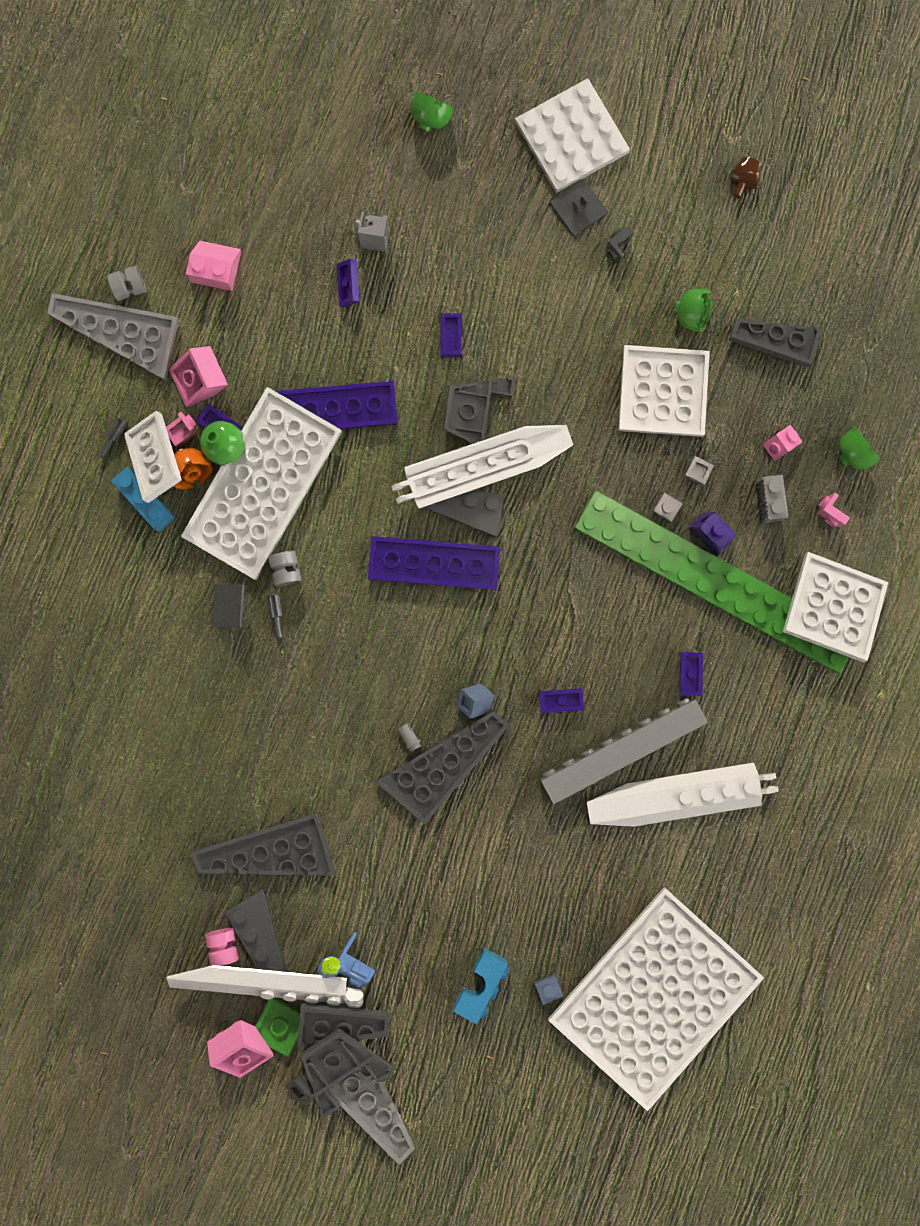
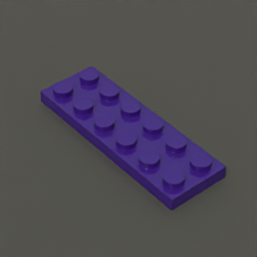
[275,381,398,430]
[368,536,500,590]

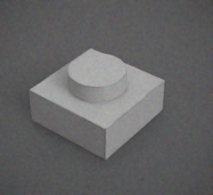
[684,456,714,486]
[652,493,682,523]

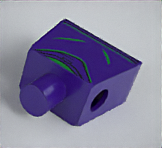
[689,512,736,556]

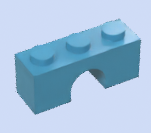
[111,466,176,532]
[453,948,509,1024]

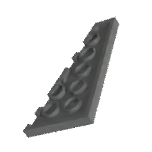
[375,711,510,825]
[191,812,337,876]

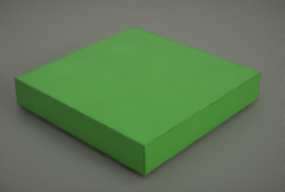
[255,997,301,1057]

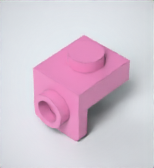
[166,412,198,448]
[763,425,802,461]
[818,493,850,528]

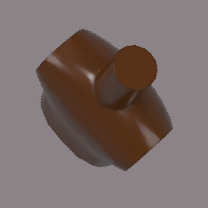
[730,156,762,199]

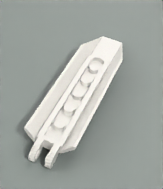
[391,425,573,508]
[587,763,779,827]
[167,965,363,1008]

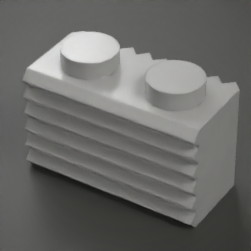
[756,475,788,523]

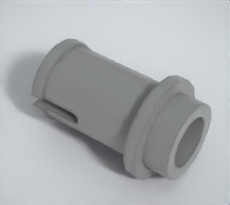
[397,723,421,752]

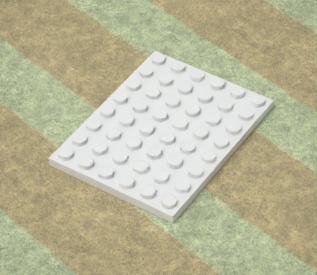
[548,887,764,1111]

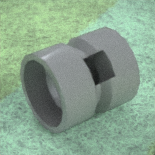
[107,265,147,301]
[268,551,302,587]

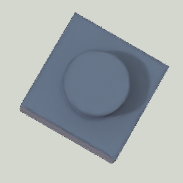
[534,974,564,1005]

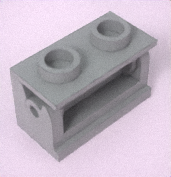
[355,212,390,252]

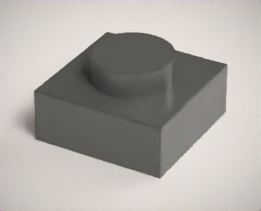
[285,1074,314,1103]

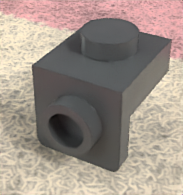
[606,226,634,264]

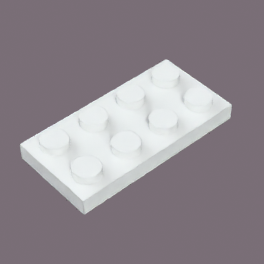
[124,411,182,503]

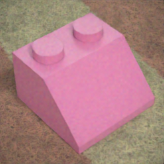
[186,241,241,291]
[169,346,228,407]
[207,1020,273,1078]

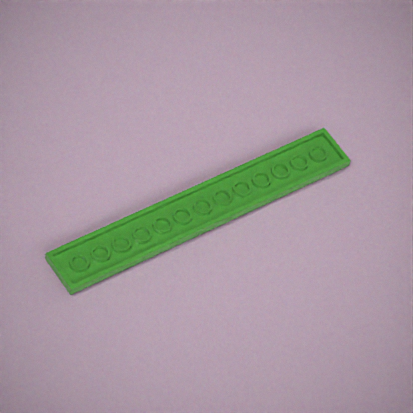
[574,490,848,673]

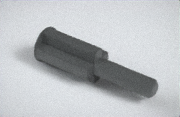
[99,417,128,459]
[267,594,282,639]

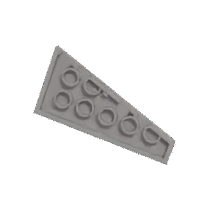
[47,293,179,381]
[305,1038,415,1165]

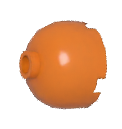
[174,448,213,490]

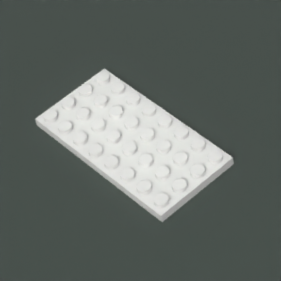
[181,387,342,580]

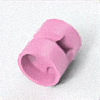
[205,928,239,966]

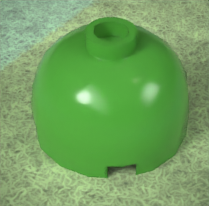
[411,92,454,132]
[675,288,712,333]
[200,421,245,466]
[838,426,881,470]

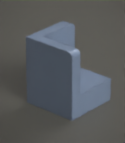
[457,684,494,719]

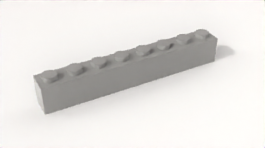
[540,697,708,804]

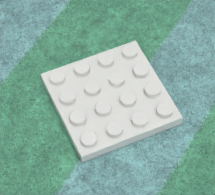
[515,78,630,193]
[618,345,710,437]
[783,552,888,663]

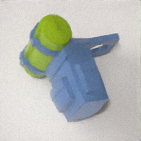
[318,932,375,988]

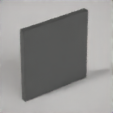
[550,179,608,237]
[212,584,245,628]

